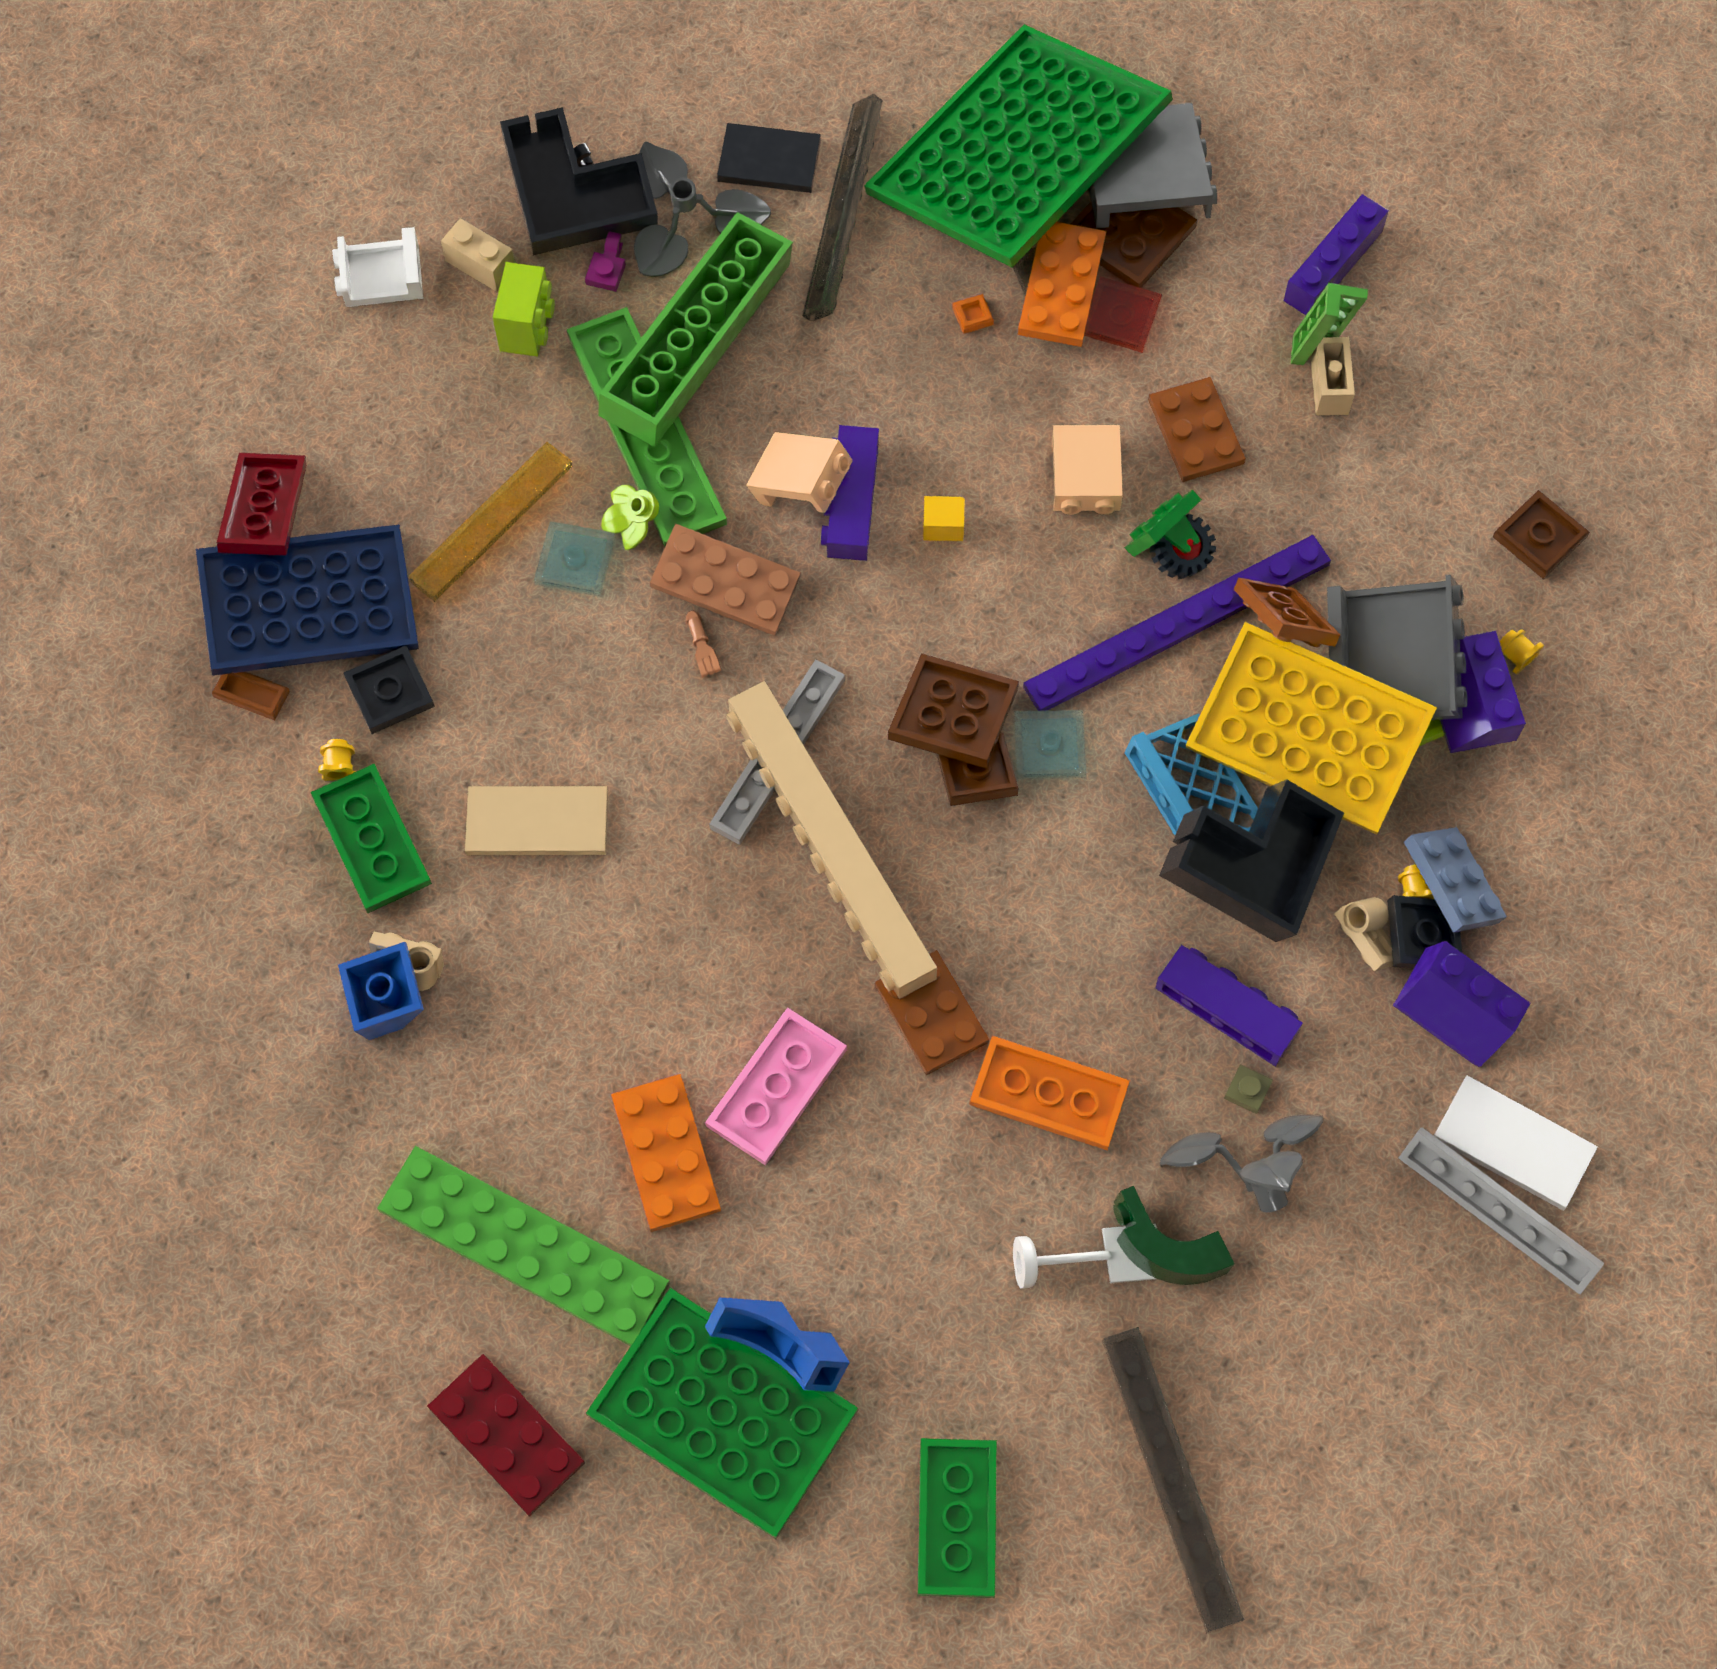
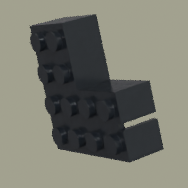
[500,107,658,256]
[1159,779,1344,942]

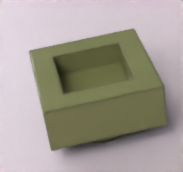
[1224,1064,1273,1114]

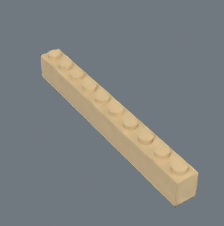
[726,681,937,999]

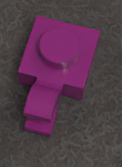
[585,231,626,292]

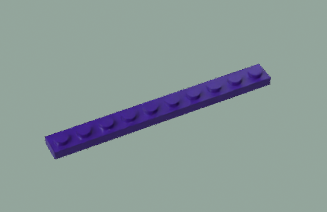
[1023,535,1331,714]

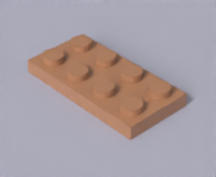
[650,523,801,635]

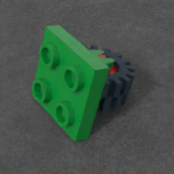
[1124,490,1216,579]

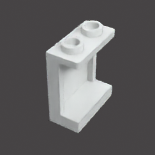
[332,227,423,307]

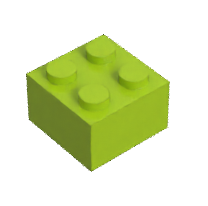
[492,262,555,357]

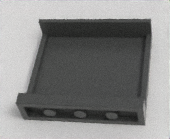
[1088,103,1217,228]
[1327,575,1467,720]

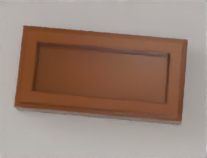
[212,672,290,721]

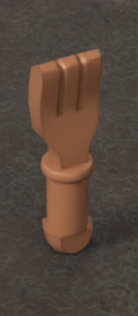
[685,610,722,678]

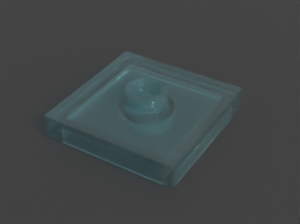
[534,521,616,597]
[1014,710,1086,779]

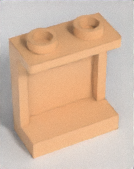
[1051,425,1123,515]
[746,432,852,513]

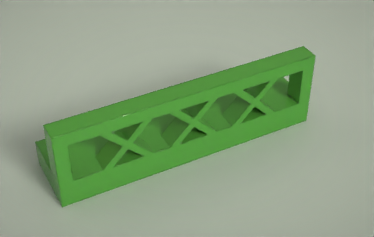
[1291,283,1368,365]

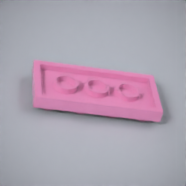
[705,1007,847,1166]

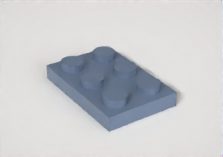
[1404,827,1507,933]

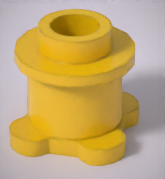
[1499,629,1544,675]
[318,739,355,781]
[1398,865,1435,899]

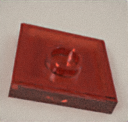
[1084,276,1162,353]

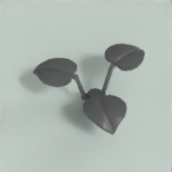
[634,142,771,277]
[1160,1114,1324,1213]

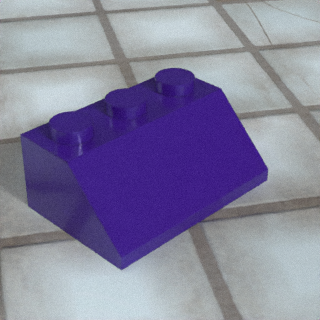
[1440,631,1526,753]
[1393,941,1531,1067]

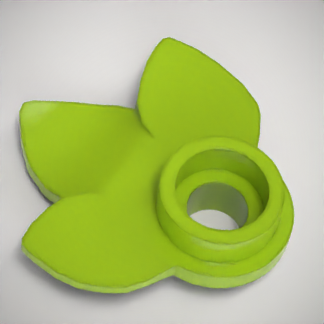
[601,485,659,551]

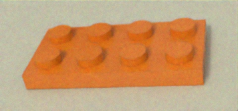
[1018,222,1106,347]
[969,1035,1130,1151]
[611,1074,721,1232]

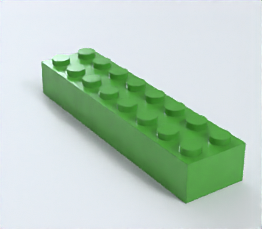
[598,212,793,447]

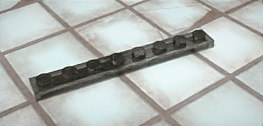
[802,94,883,322]
[1102,1327,1244,1634]

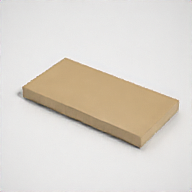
[465,786,608,855]

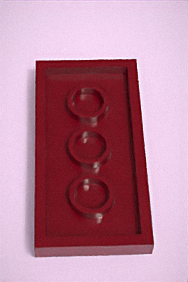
[216,453,307,555]
[427,1354,585,1517]

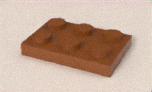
[1148,377,1246,482]
[1233,578,1340,647]
[875,950,989,1075]

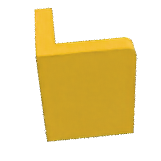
[923,496,965,541]

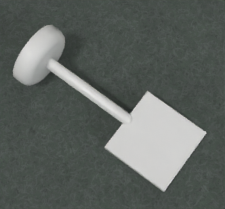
[1013,1224,1157,1289]

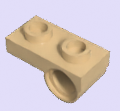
[1334,897,1393,971]
[369,931,444,991]

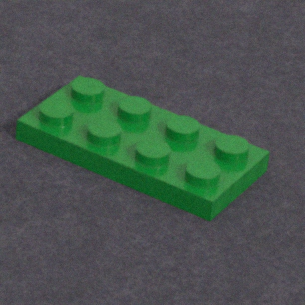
[310,764,432,914]
[917,1438,997,1598]

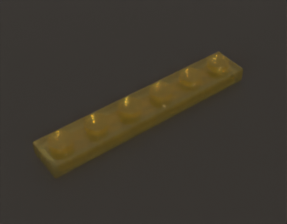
[409,442,572,602]

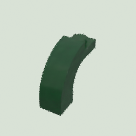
[1113,1186,1235,1285]

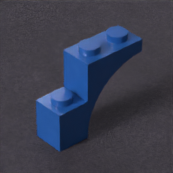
[705,1297,850,1392]

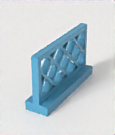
[1124,713,1258,835]

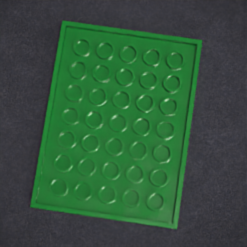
[864,24,1173,268]

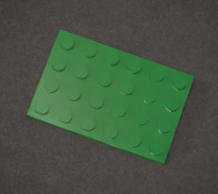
[586,1288,858,1539]

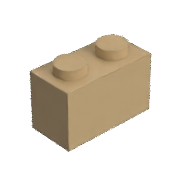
[441,218,515,292]
[1311,337,1355,415]

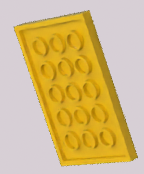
[1186,622,1437,835]

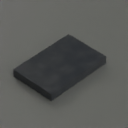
[717,123,821,193]

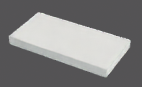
[1434,1075,1598,1211]

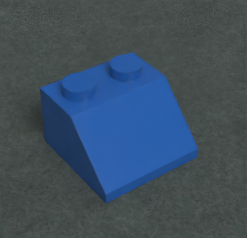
[338,942,424,1040]

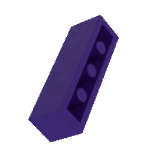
[1283,194,1389,315]
[821,425,879,561]
[1155,944,1303,1067]

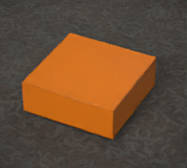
[952,294,994,334]

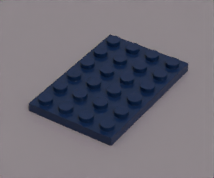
[195,524,419,676]

